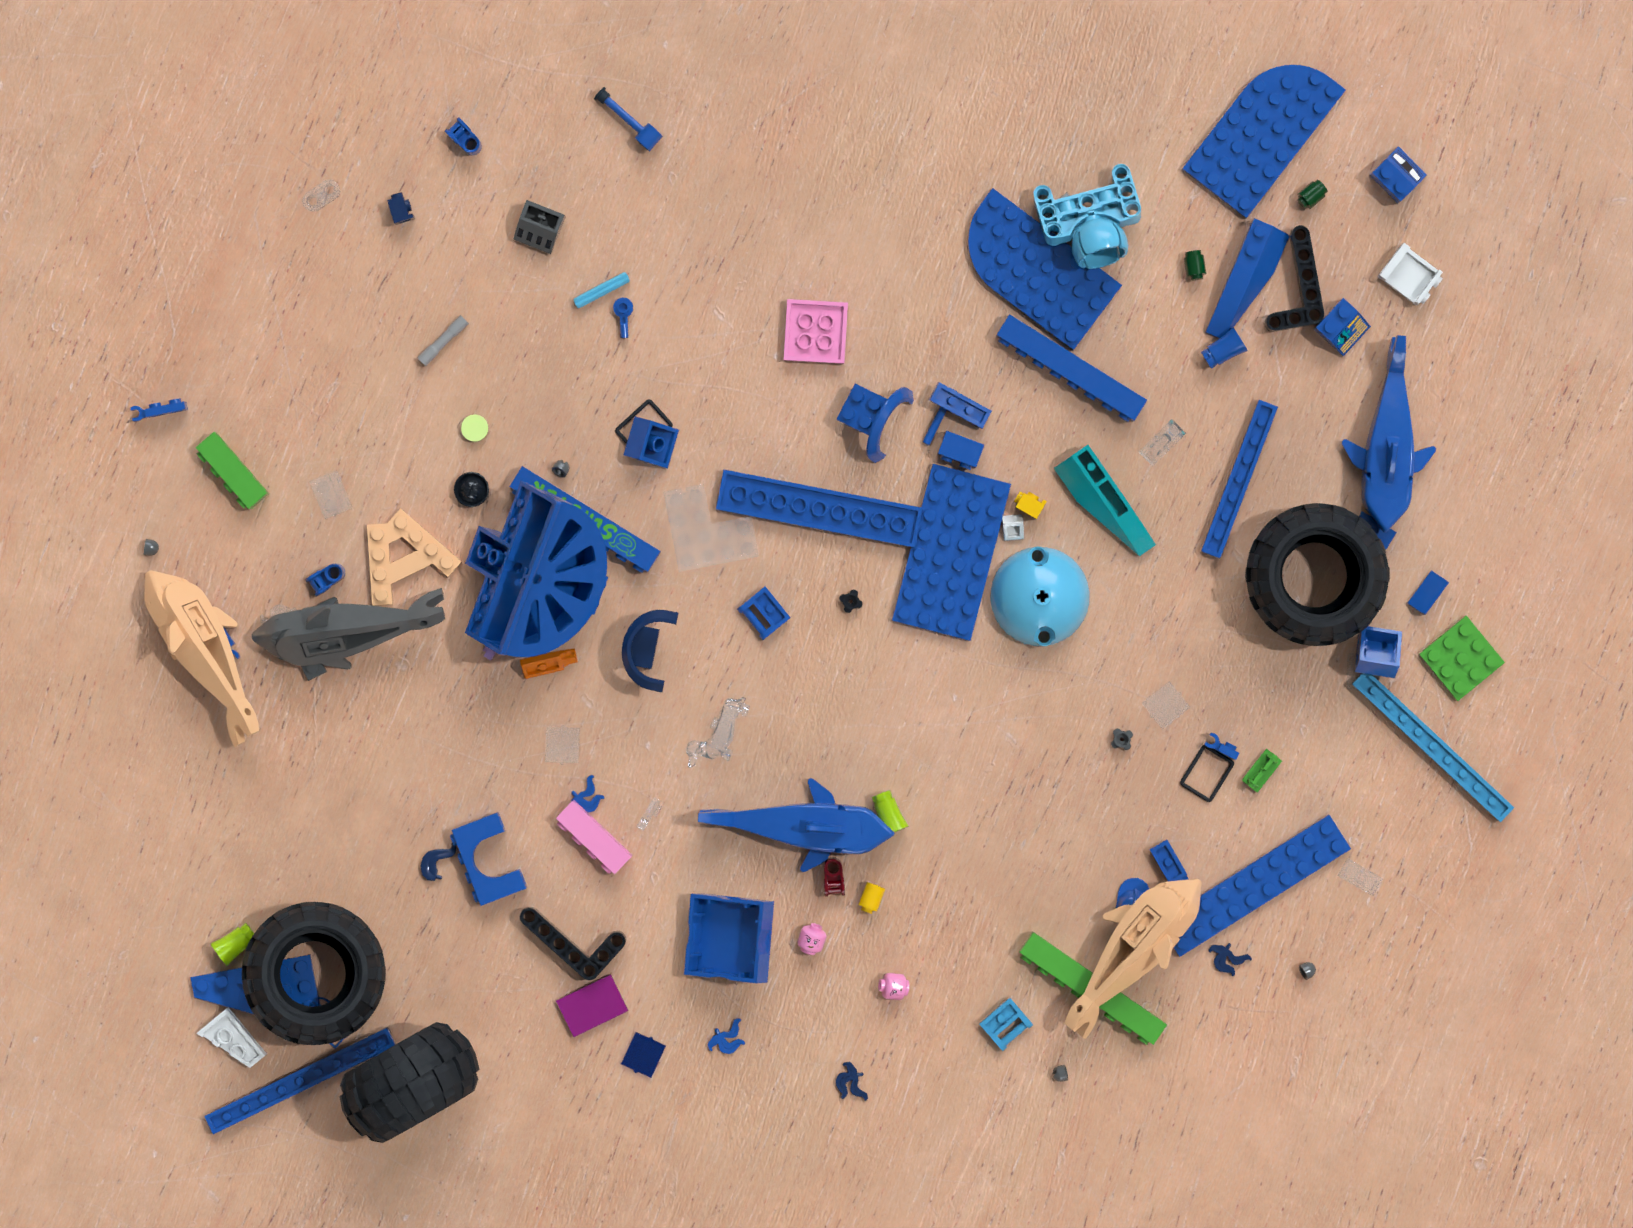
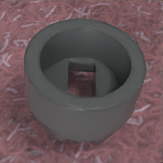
[552,460,570,478]
[144,539,159,556]
[1299,962,1316,980]
[1053,1065,1068,1082]

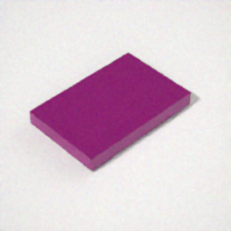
[556,974,629,1037]

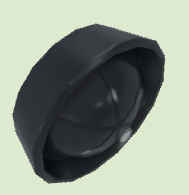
[454,472,489,507]

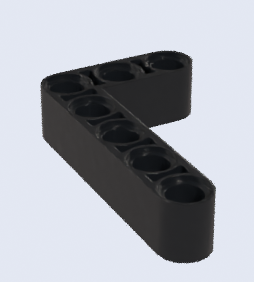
[1264,225,1324,332]
[520,907,626,980]

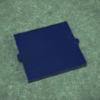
[621,1032,666,1078]

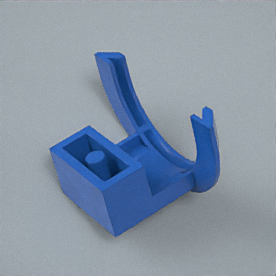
[837,383,914,463]

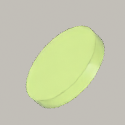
[461,414,488,442]

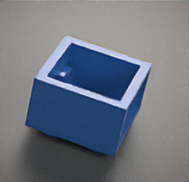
[1355,626,1402,678]

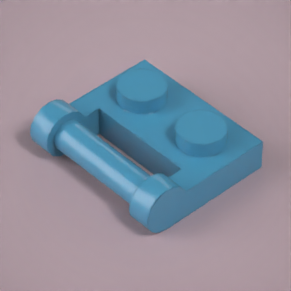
[979,997,1033,1051]

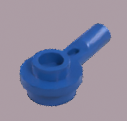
[613,297,633,338]

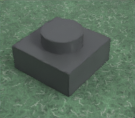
[301,663,327,681]

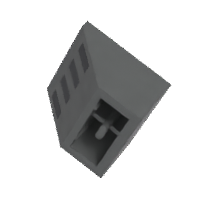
[513,200,566,254]

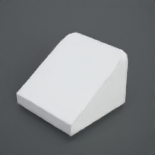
[1002,514,1024,541]

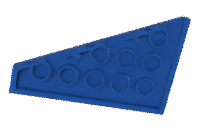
[190,954,320,1014]

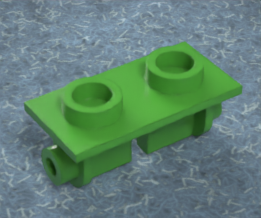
[1242,749,1282,793]

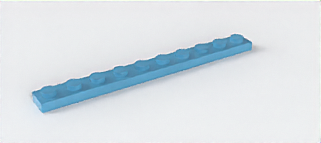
[1352,673,1514,822]

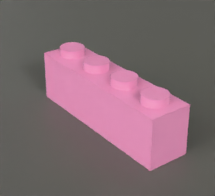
[556,800,633,874]

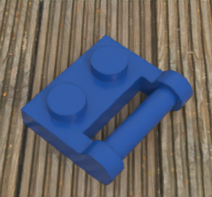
[737,586,791,641]

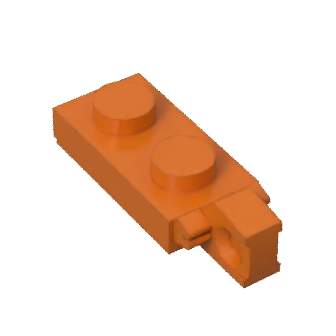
[520,648,578,679]

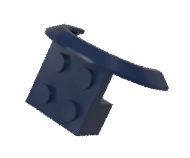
[622,610,679,693]

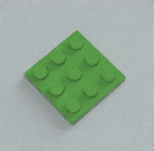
[1419,616,1505,701]

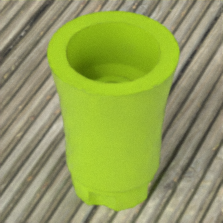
[872,790,909,833]
[210,923,254,966]

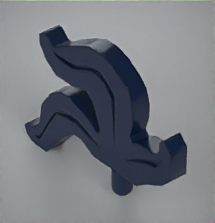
[1209,943,1252,976]
[836,1061,868,1101]

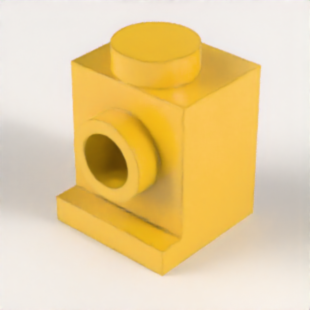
[1014,491,1047,519]

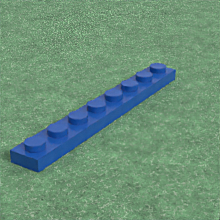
[1201,400,1278,558]

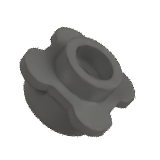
[1111,728,1133,750]

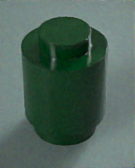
[1297,180,1328,209]
[1184,250,1207,281]

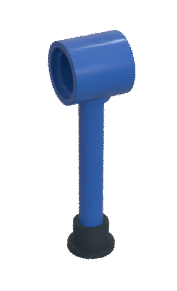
[594,87,663,152]

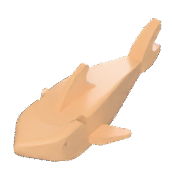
[144,570,259,747]
[1065,879,1202,1039]

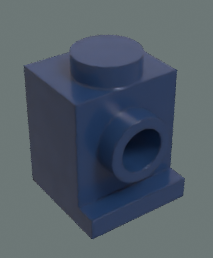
[387,192,415,225]

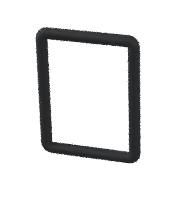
[615,399,673,444]
[1180,745,1234,802]

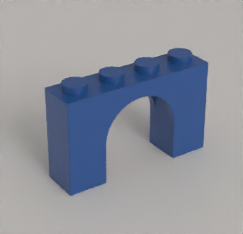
[450,812,527,906]

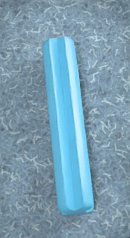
[573,272,630,308]

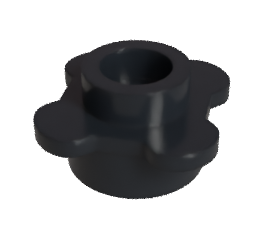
[839,590,863,613]

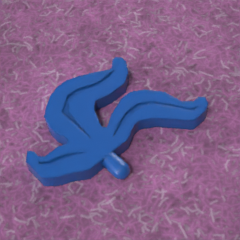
[571,775,604,813]
[708,1018,745,1054]

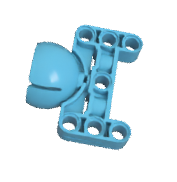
[1033,164,1141,269]

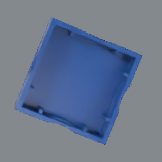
[684,893,774,984]

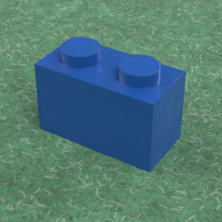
[938,431,984,470]

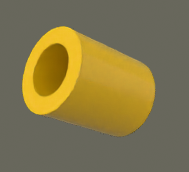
[858,882,885,914]

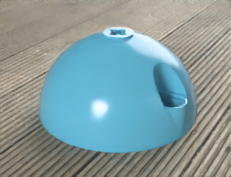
[990,547,1090,646]

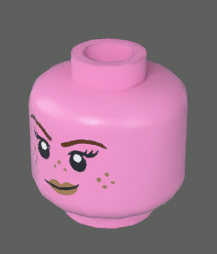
[797,923,827,955]
[878,973,909,1000]

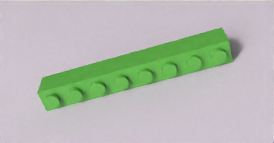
[1019,931,1167,1045]

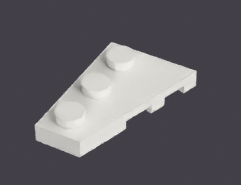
[197,1007,267,1068]

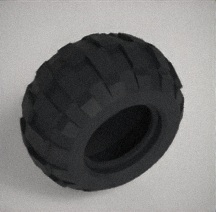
[1245,503,1390,646]
[242,902,386,1045]
[339,1022,480,1143]

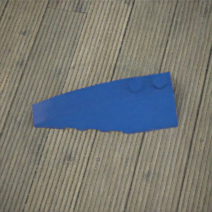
[1206,218,1290,338]

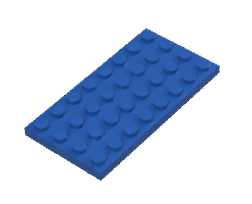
[892,464,1011,641]

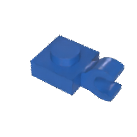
[1204,733,1239,760]

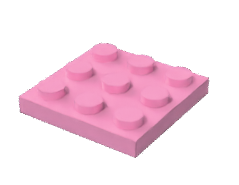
[784,299,848,364]

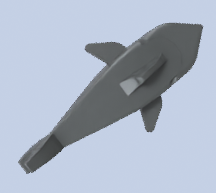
[252,588,445,670]

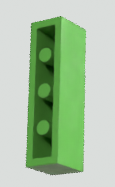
[196,432,269,509]

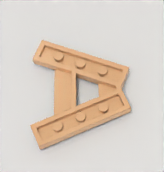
[367,508,462,606]

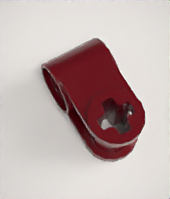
[824,857,845,897]

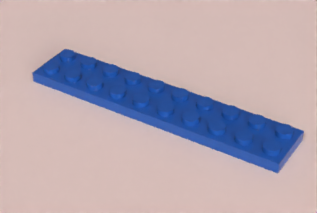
[716,470,923,548]
[1174,814,1351,957]

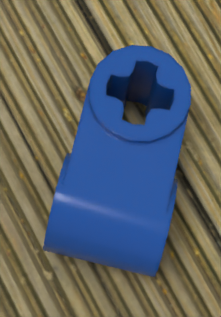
[445,117,482,155]
[305,564,345,597]

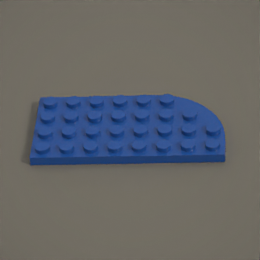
[1182,65,1346,218]
[968,188,1122,350]

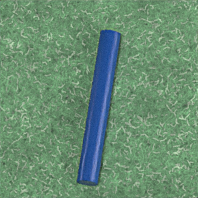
[923,388,956,446]

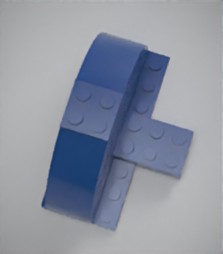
[465,481,608,657]

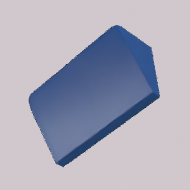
[1408,570,1449,615]

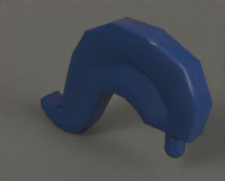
[420,843,456,881]

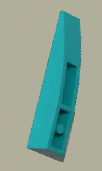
[1054,445,1156,556]

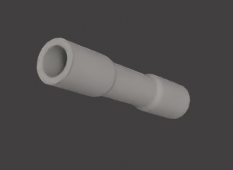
[417,315,469,366]

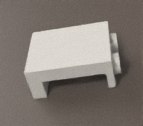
[1377,243,1443,306]

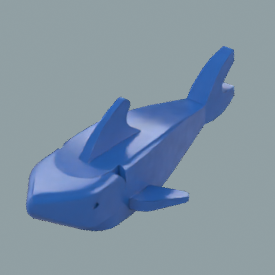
[1342,335,1436,533]
[698,778,895,872]

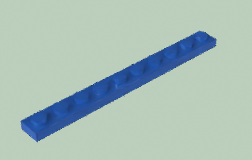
[204,1027,396,1134]

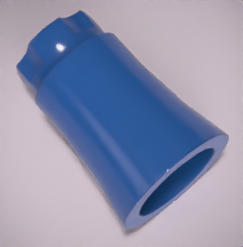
[1201,327,1248,369]

